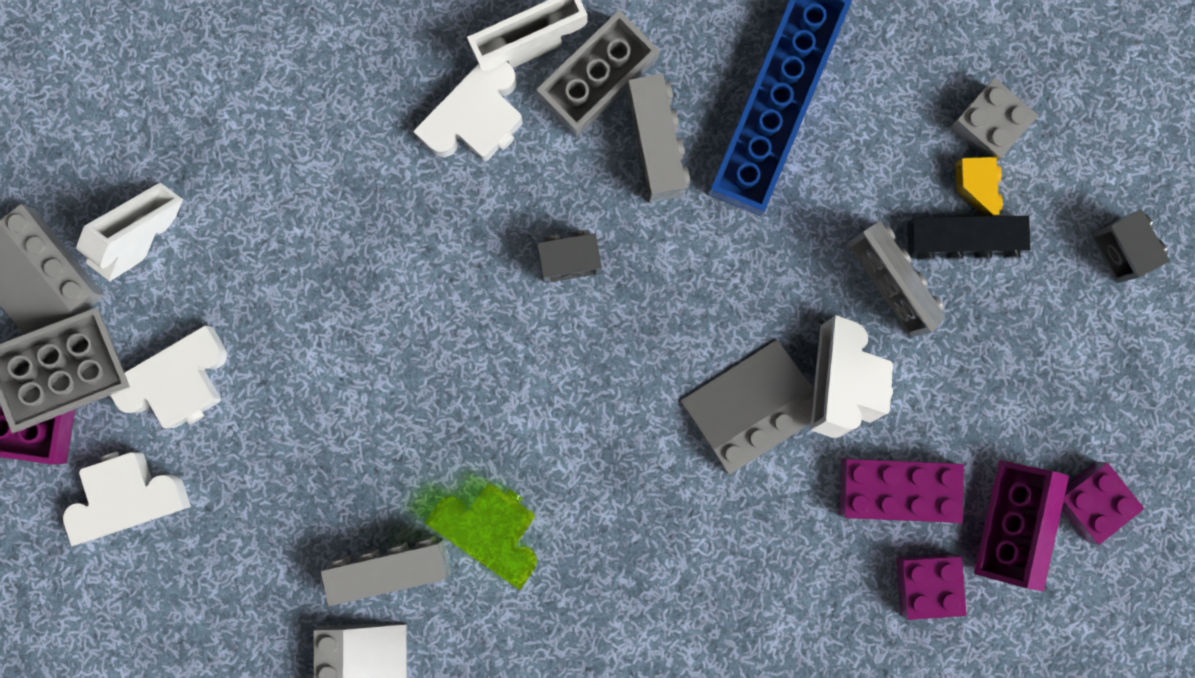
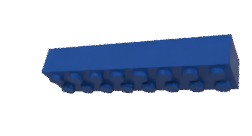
[708,0,852,217]

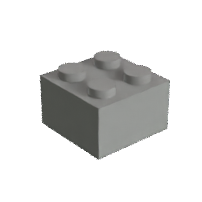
[949,78,1039,161]

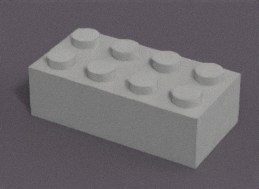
[536,10,660,137]
[627,73,690,203]
[321,536,451,607]

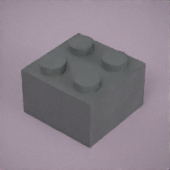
[1091,209,1170,283]
[538,230,602,283]

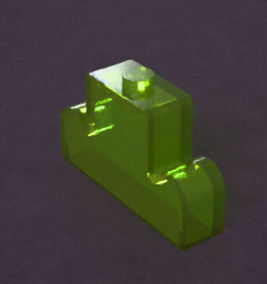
[424,482,538,590]

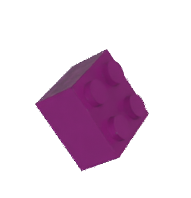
[1062,461,1145,545]
[896,554,967,620]

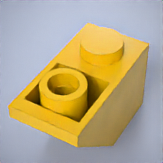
[955,157,1003,216]

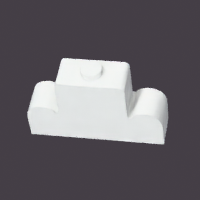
[467,0,587,71]
[413,61,523,161]
[76,183,183,281]
[810,315,893,438]
[110,325,227,428]
[63,452,191,546]

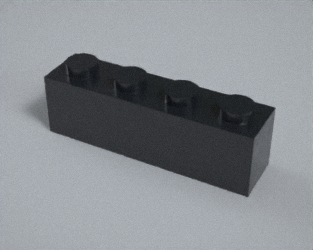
[908,216,1031,260]

